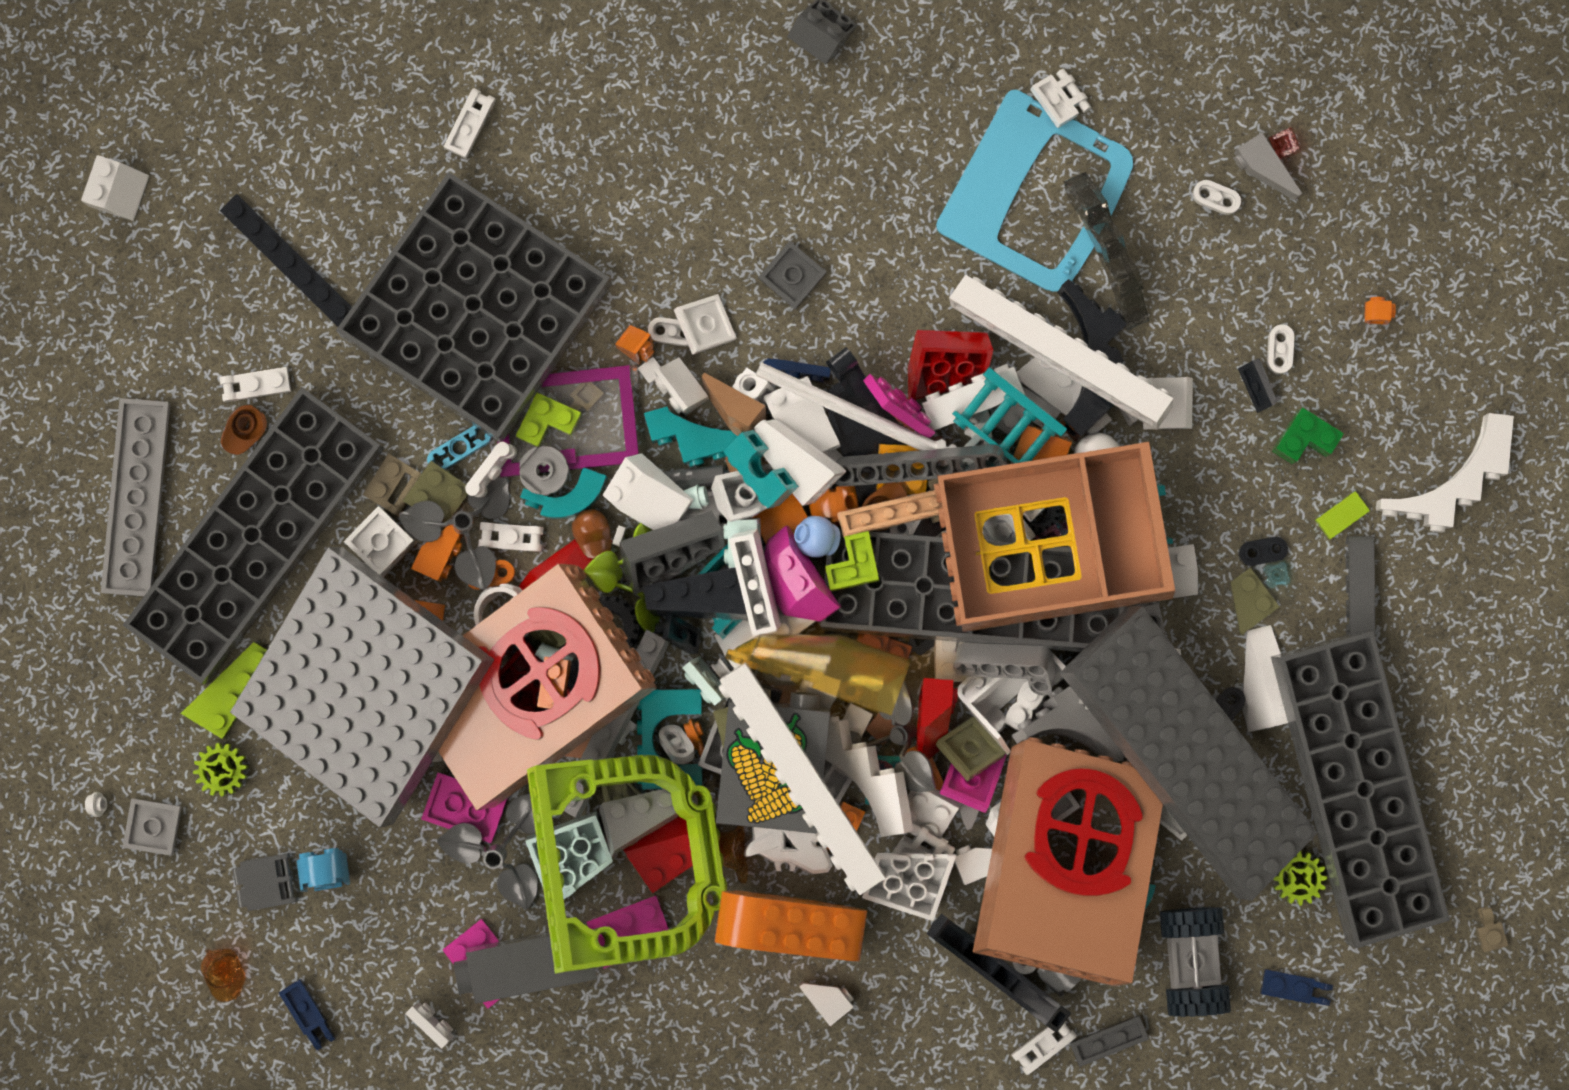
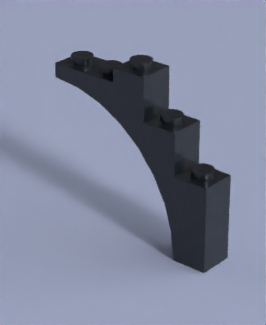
[1057,279,1127,442]
[926,913,1071,1033]

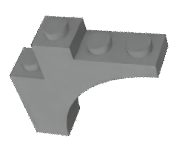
[1012,686,1125,762]

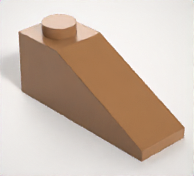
[702,373,766,436]

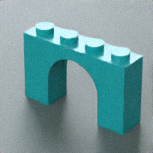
[637,689,703,789]

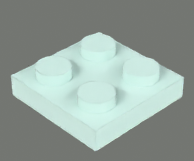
[682,656,726,706]

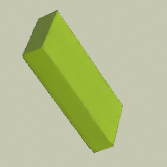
[1315,491,1370,540]

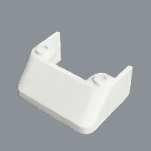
[958,649,1066,755]

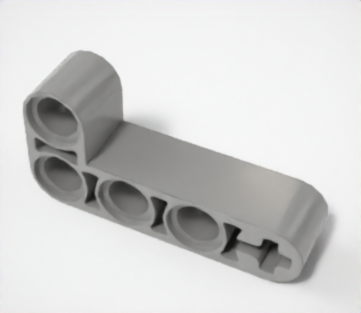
[953,643,1056,696]

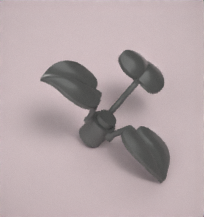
[399,478,509,590]
[850,678,936,792]
[437,793,538,910]

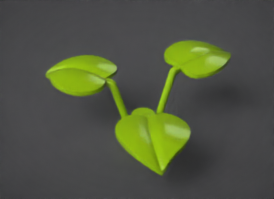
[583,523,661,633]

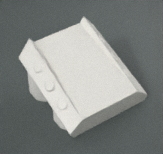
[1143,377,1193,430]

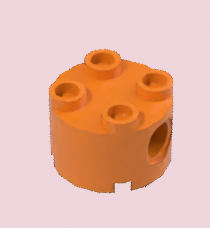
[809,486,859,526]

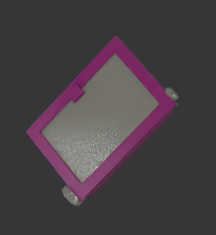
[497,365,640,478]

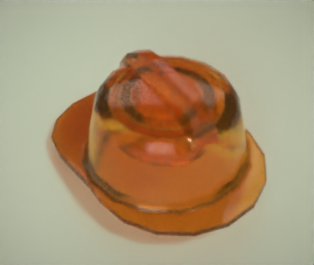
[718,825,748,884]
[200,948,246,1002]

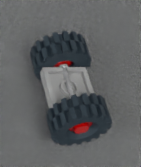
[1160,907,1231,1017]

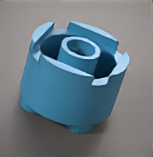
[296,848,350,892]

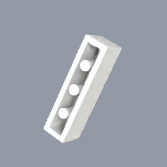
[922,364,1025,430]
[729,529,781,636]

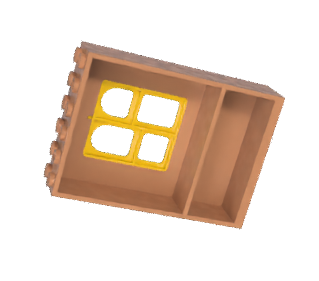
[934,442,1175,632]

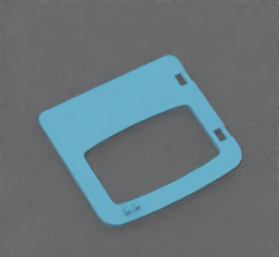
[936,90,1133,292]

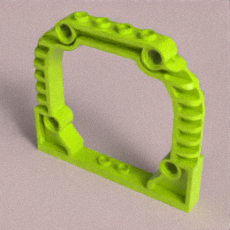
[527,755,727,974]

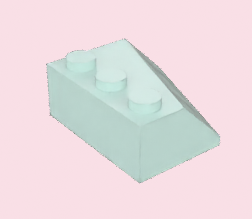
[525,811,613,899]

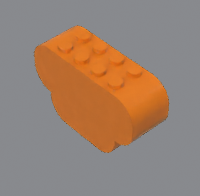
[714,890,867,961]

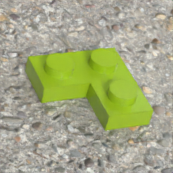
[516,393,582,447]
[825,531,880,591]

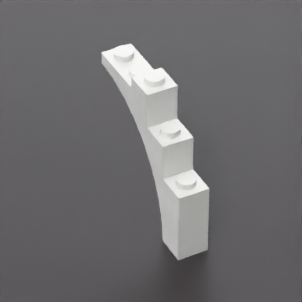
[1376,413,1514,533]
[825,716,913,837]

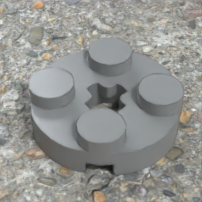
[519,446,570,496]

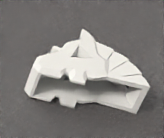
[744,827,832,875]

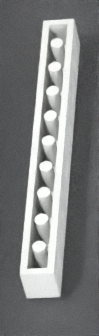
[949,275,1173,430]
[719,662,885,895]

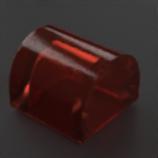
[1268,127,1302,160]

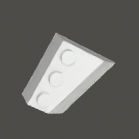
[862,853,956,921]

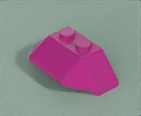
[764,526,841,622]

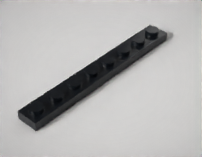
[220,194,352,327]

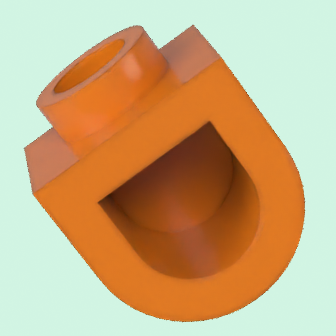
[1364,297,1396,325]

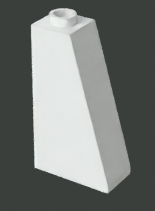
[754,419,846,506]

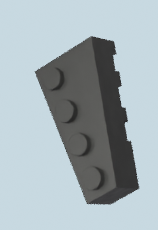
[619,511,725,595]

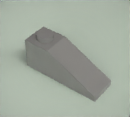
[1234,133,1302,200]

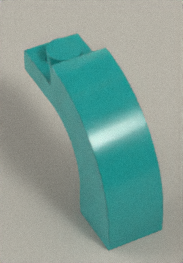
[520,468,608,519]

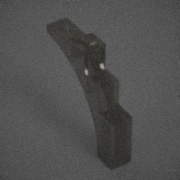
[1063,172,1150,330]

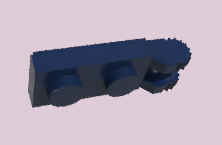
[763,358,831,383]
[1260,969,1333,1006]
[279,979,335,1050]

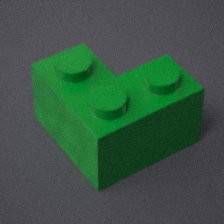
[1272,407,1344,464]

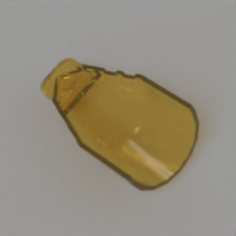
[725,634,911,716]

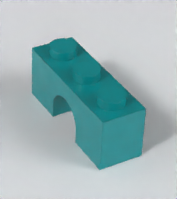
[723,430,799,509]

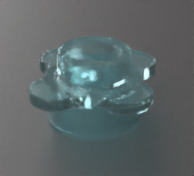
[1263,562,1290,589]

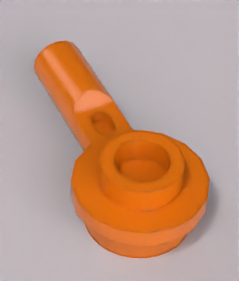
[683,718,705,758]

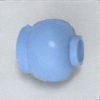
[794,516,840,558]

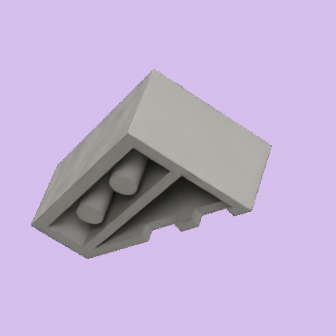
[599,789,678,858]

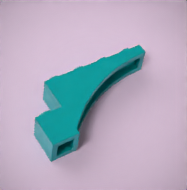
[644,406,737,467]

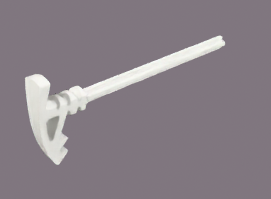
[755,362,992,467]

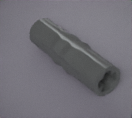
[663,465,724,491]

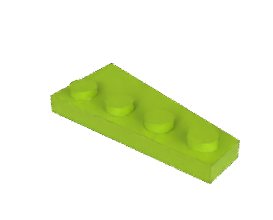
[180,642,267,739]

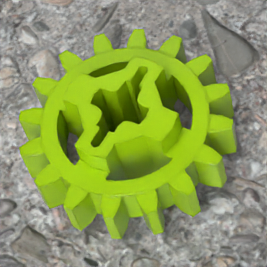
[193,743,249,797]
[1273,851,1327,906]

